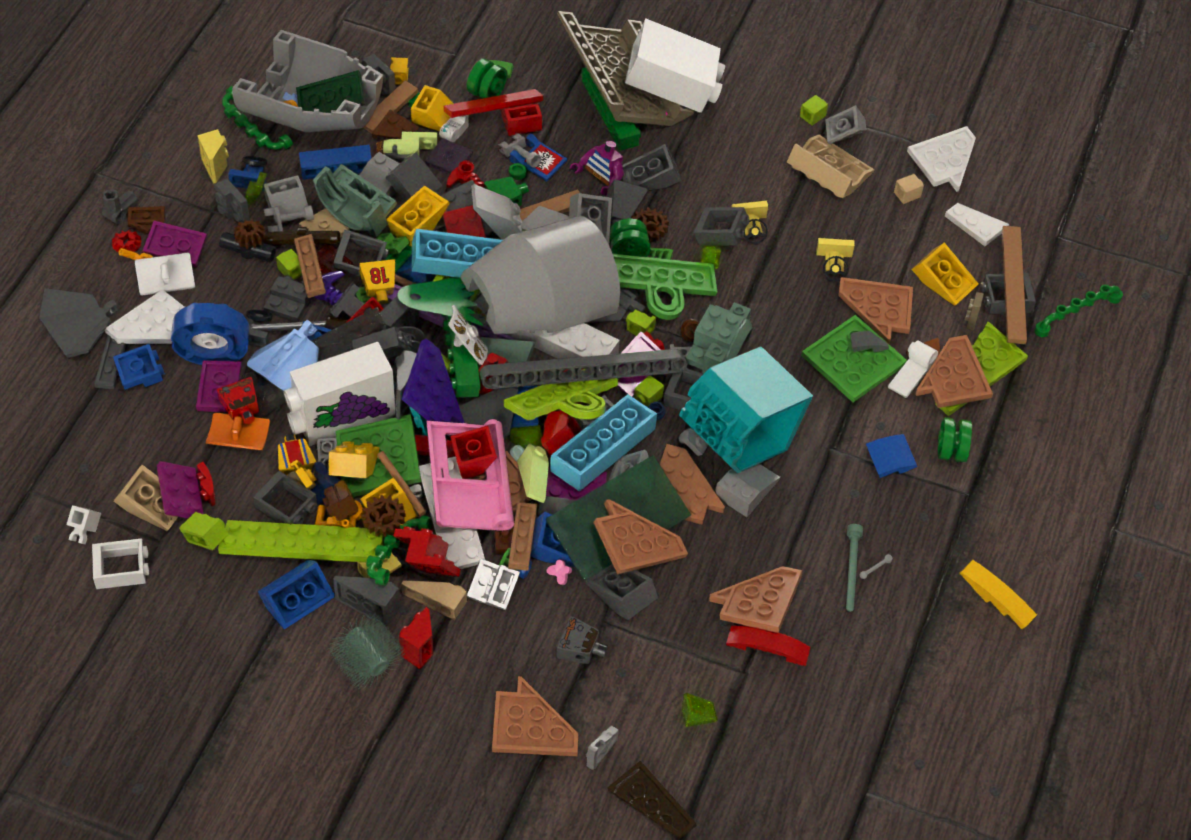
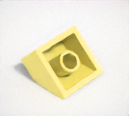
[197,129,229,184]

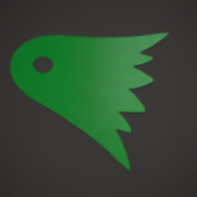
[397,277,483,326]

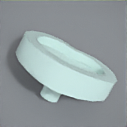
[510,445,524,462]

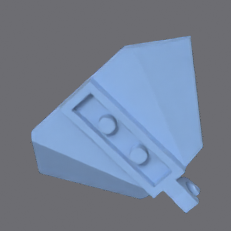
[247,320,319,391]

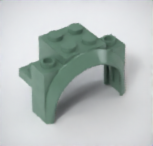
[313,164,397,237]
[686,303,753,374]

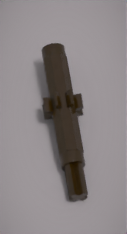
[262,227,340,245]

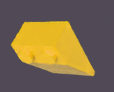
[386,186,450,246]
[911,242,978,306]

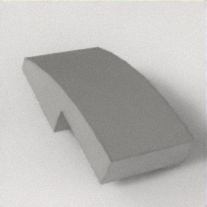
[317,437,337,469]

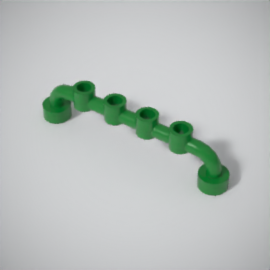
[222,86,293,150]
[1035,284,1123,337]
[366,515,432,586]

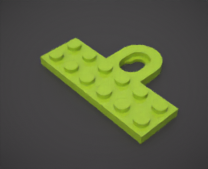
[504,368,618,421]

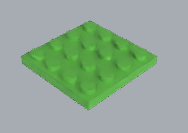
[801,315,907,403]
[335,414,422,497]

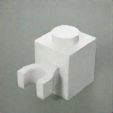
[66,505,101,544]

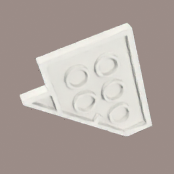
[907,126,976,192]
[105,289,184,344]

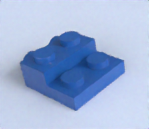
[113,344,165,389]

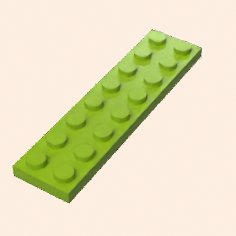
[218,520,385,562]

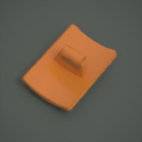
[206,413,270,450]

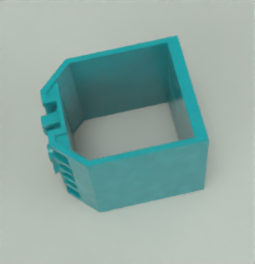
[679,346,813,473]

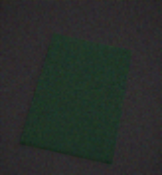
[546,455,691,581]

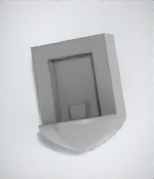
[678,428,708,456]

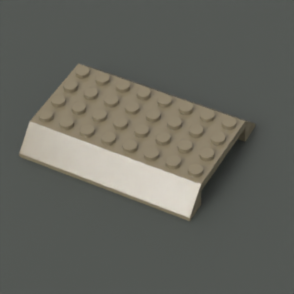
[557,11,694,126]

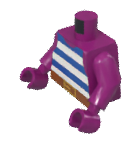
[570,141,624,197]

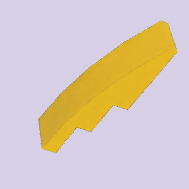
[960,560,1037,629]

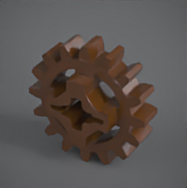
[631,207,669,242]
[361,495,406,537]

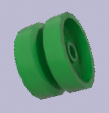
[467,58,508,99]
[609,218,651,257]
[938,417,972,462]

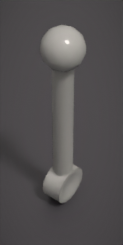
[860,554,893,579]

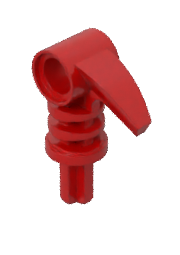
[446,160,484,188]

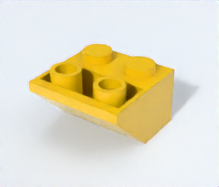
[411,85,454,131]
[329,441,380,478]
[360,477,418,534]

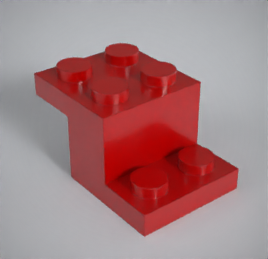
[394,527,461,577]

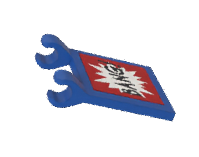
[509,134,567,182]

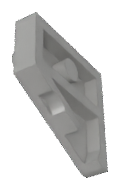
[586,726,619,771]

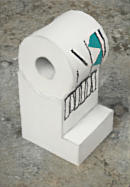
[439,115,469,143]

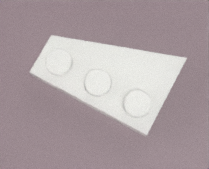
[945,203,1009,246]

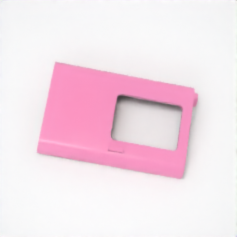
[427,419,514,531]

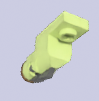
[377,132,438,160]

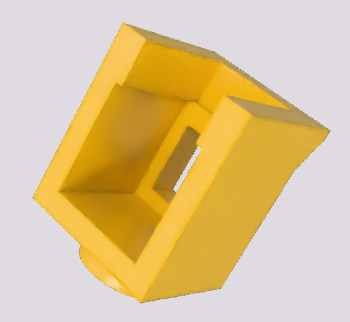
[390,57,409,85]

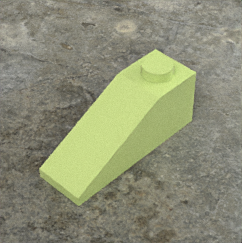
[517,444,549,503]

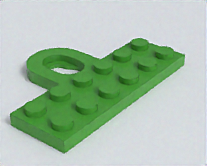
[613,254,718,320]

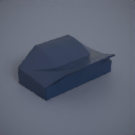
[310,461,340,505]

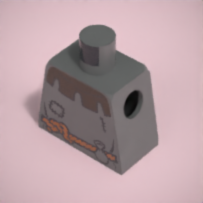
[556,616,608,664]

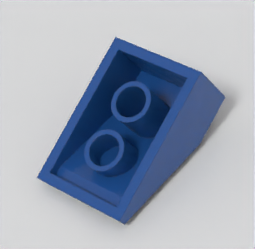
[531,512,597,569]

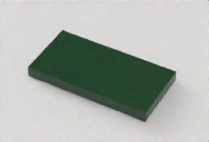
[296,70,365,113]

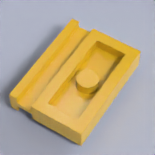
[291,460,317,490]

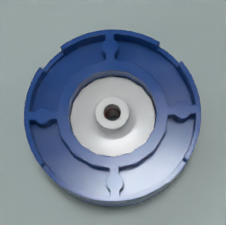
[171,303,250,365]

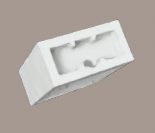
[92,538,149,589]

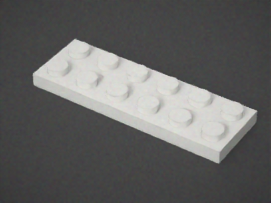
[419,456,485,569]

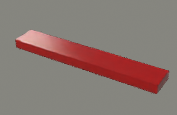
[443,89,543,118]

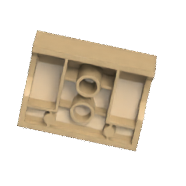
[787,135,874,198]

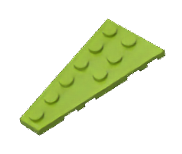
[935,322,1028,416]

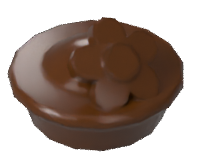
[681,319,700,342]

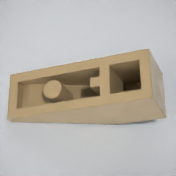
[401,581,467,620]

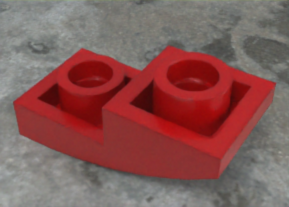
[196,462,216,507]

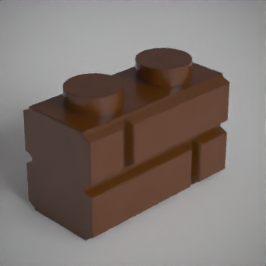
[322,480,358,521]

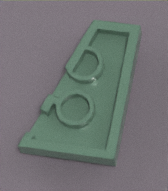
[480,337,536,363]

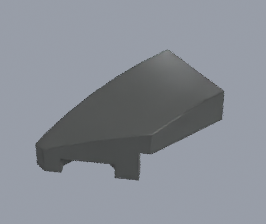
[851,331,889,352]

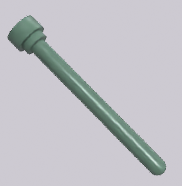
[846,524,863,612]

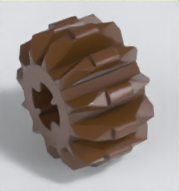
[234,218,266,250]

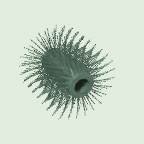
[329,614,404,688]

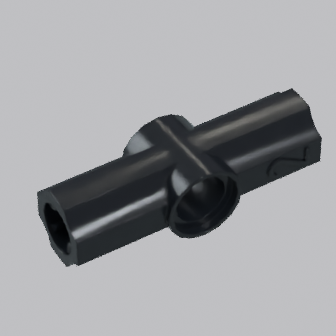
[219,232,276,262]

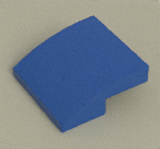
[866,434,918,478]

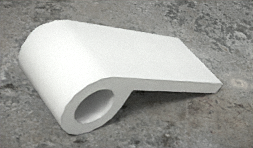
[888,341,938,398]

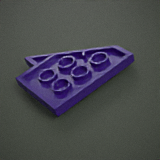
[401,338,465,423]

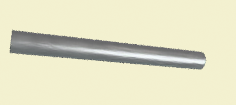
[251,321,326,332]

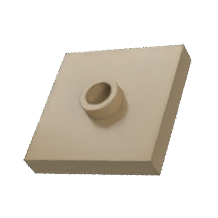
[299,208,350,249]

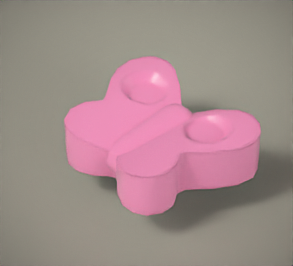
[547,560,572,585]

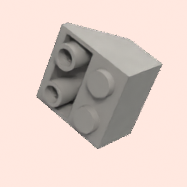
[264,175,308,224]

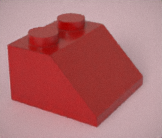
[450,425,497,479]

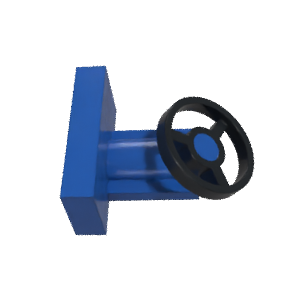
[228,156,268,192]

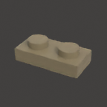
[965,292,984,330]

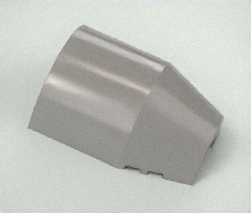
[232,30,383,133]
[460,216,620,334]

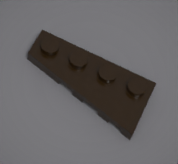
[607,761,697,839]

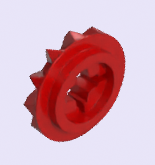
[112,229,141,253]

